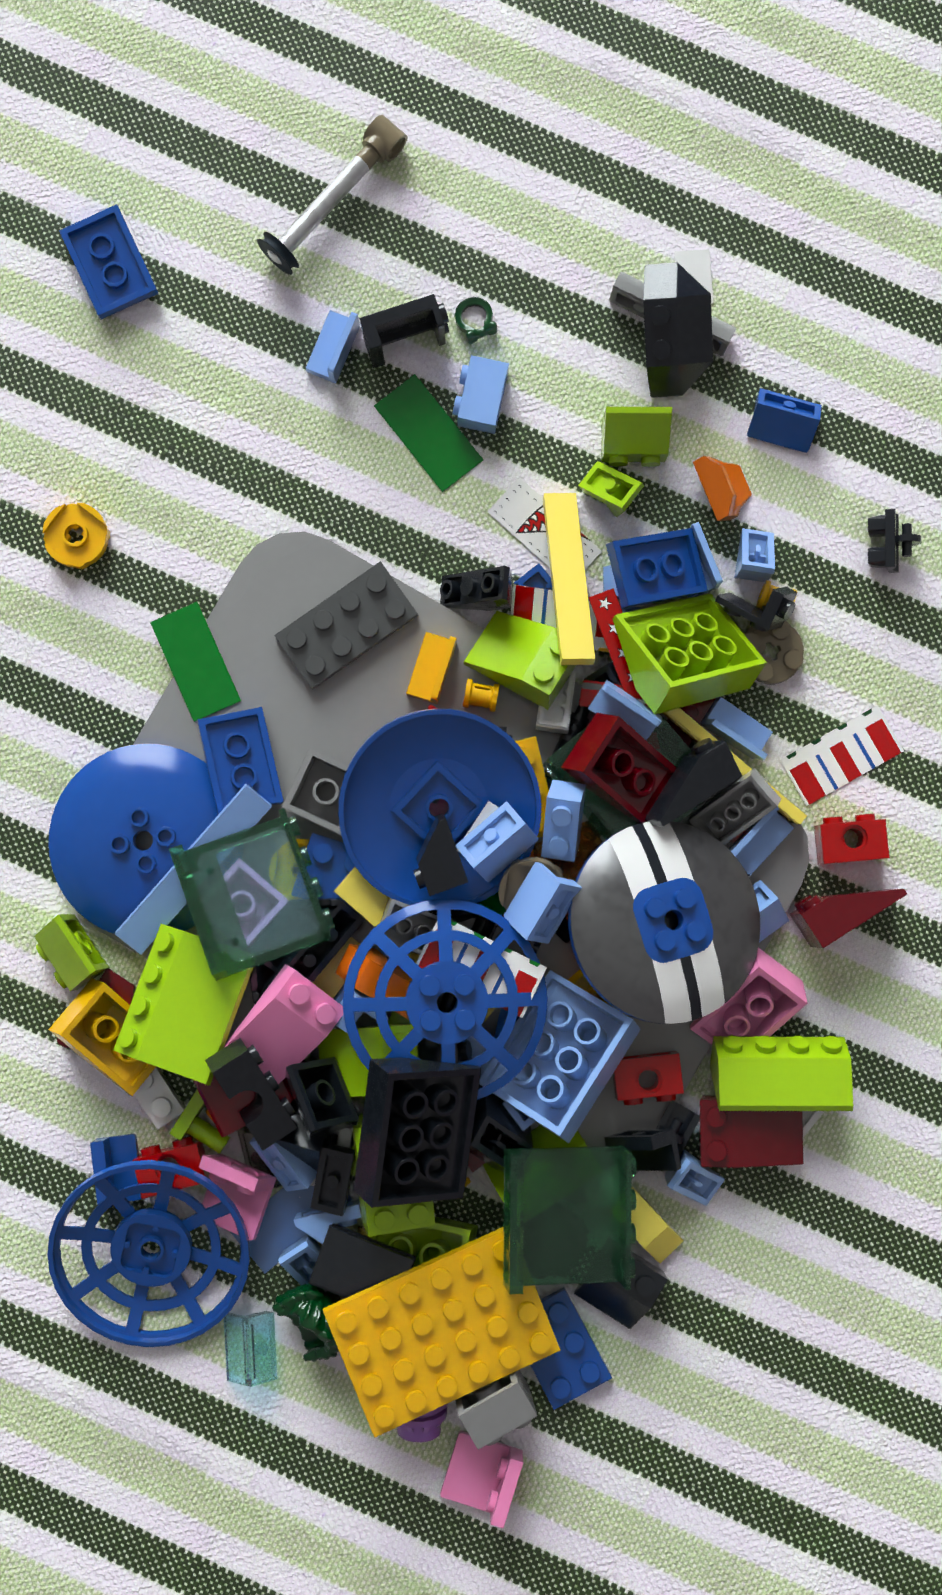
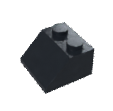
[285,1057,359,1140]
[574,1237,668,1329]

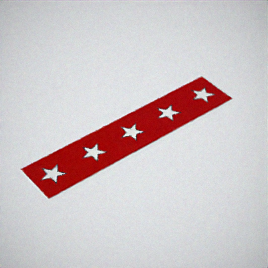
[588,588,648,706]

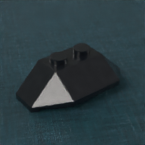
[643,262,713,398]
[247,898,365,1004]

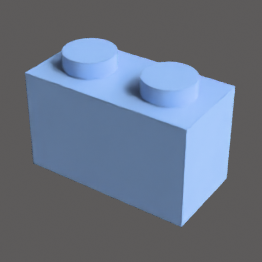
[453,355,509,434]
[541,780,586,862]

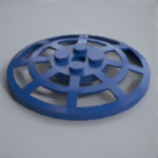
[342,899,548,1100]
[47,1160,250,1347]

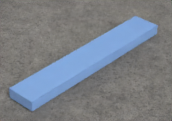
[115,784,272,955]

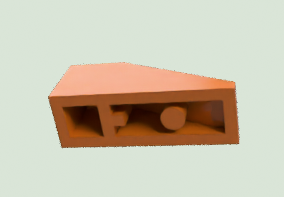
[335,944,412,1020]

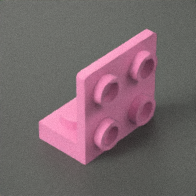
[198,1154,276,1241]
[440,1431,523,1528]

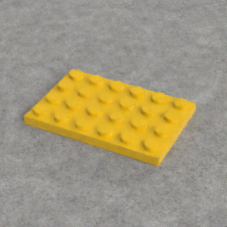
[322,1224,560,1438]

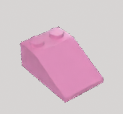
[690,947,808,1045]
[224,964,344,1084]

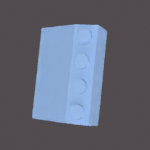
[479,970,641,1143]

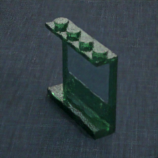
[169,808,335,981]

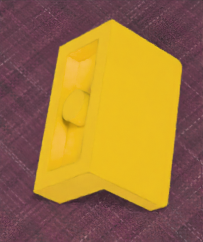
[406,632,457,704]

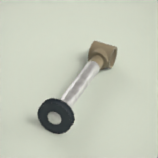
[257,115,408,275]

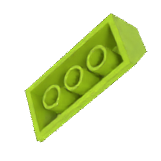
[710,1035,853,1111]

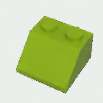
[601,406,672,467]
[34,914,110,991]

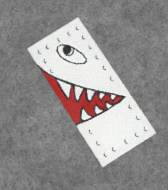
[487,477,602,569]

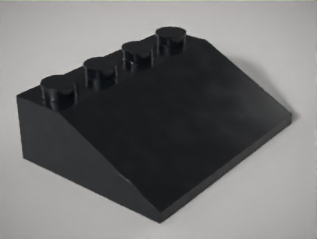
[354,1057,481,1208]

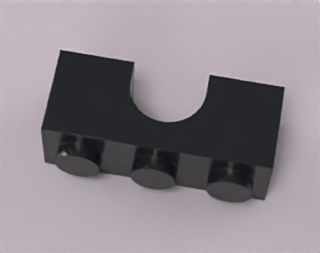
[205,1038,297,1151]

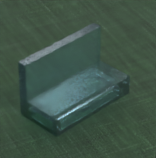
[224,1311,277,1387]

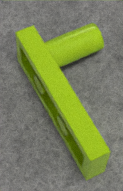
[169,1090,231,1154]

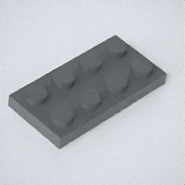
[274,561,418,690]

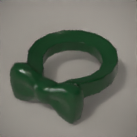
[455,297,497,345]

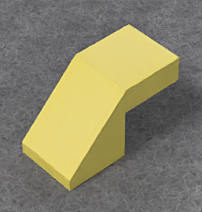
[609,1187,683,1263]

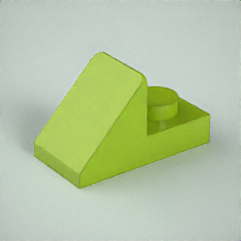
[578,461,644,517]

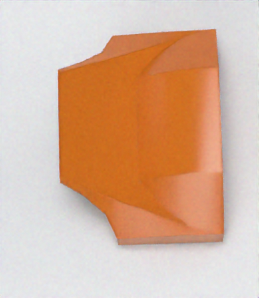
[693,456,752,521]

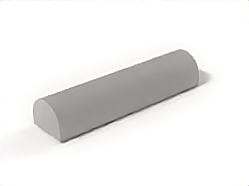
[609,271,736,356]

